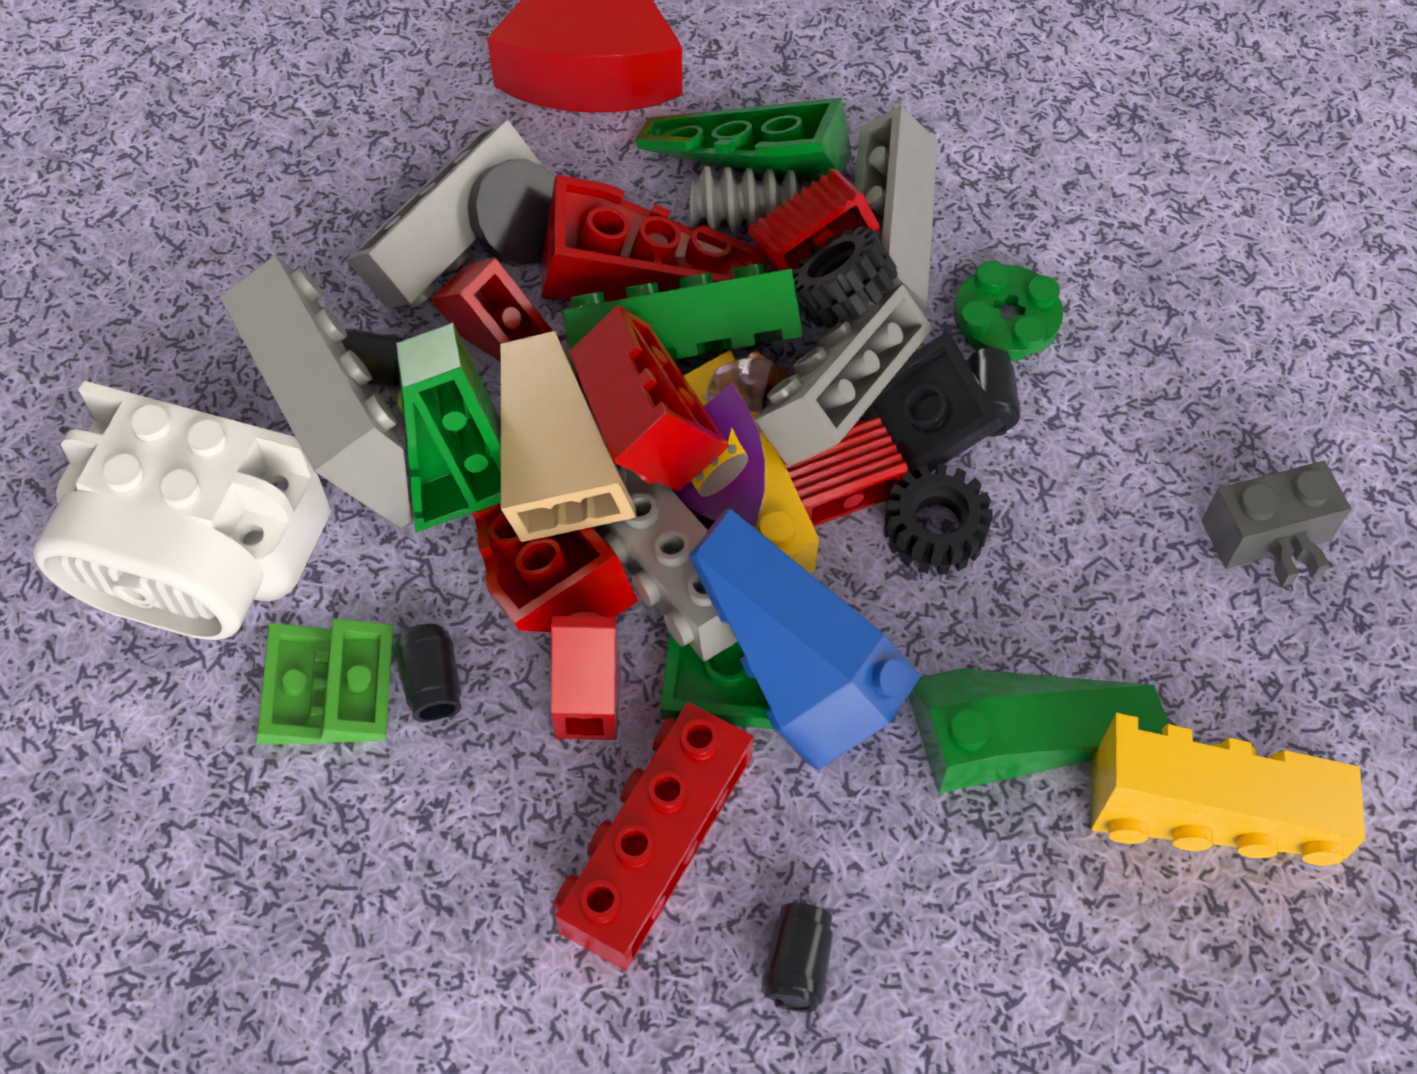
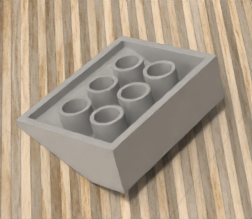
[220,255,412,528]

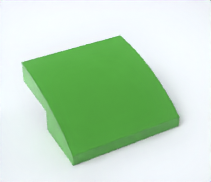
[256,618,394,744]

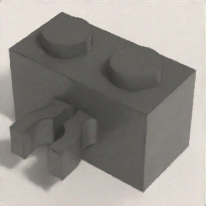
[1201,460,1352,587]

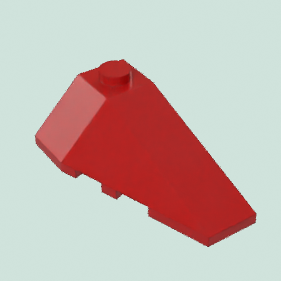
[541,174,763,302]
[472,503,638,633]

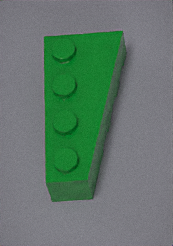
[561,263,803,375]

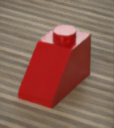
[430,258,562,362]

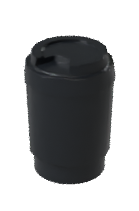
[341,329,404,387]
[967,348,1021,437]
[394,624,462,723]
[761,903,833,1012]

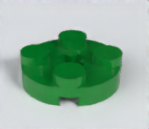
[954,261,1063,361]

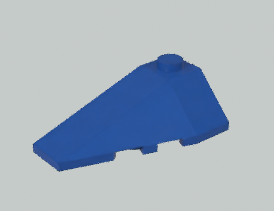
[689,509,921,770]

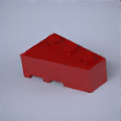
[569,305,730,492]

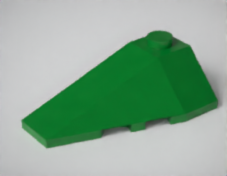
[908,668,1169,794]

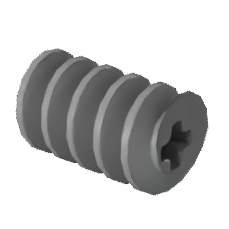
[690,166,797,234]

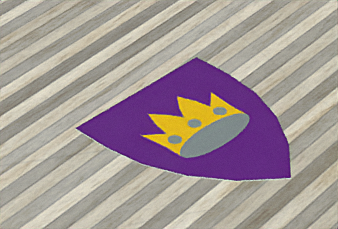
[671,383,765,527]

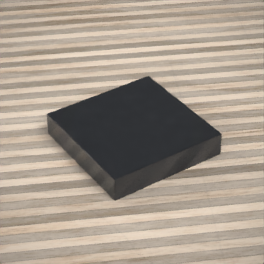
[864,331,1005,478]

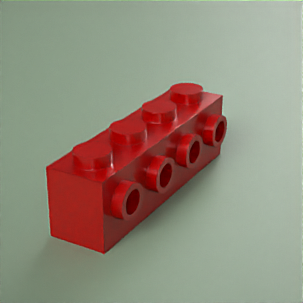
[553,702,754,971]

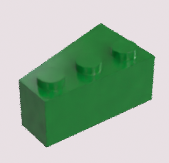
[396,323,501,533]

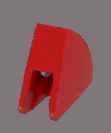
[487,0,683,113]

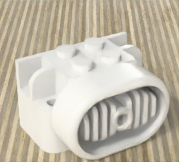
[33,381,331,640]

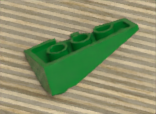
[635,97,852,183]

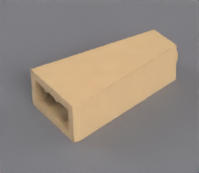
[500,331,636,542]

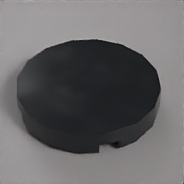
[468,159,555,267]

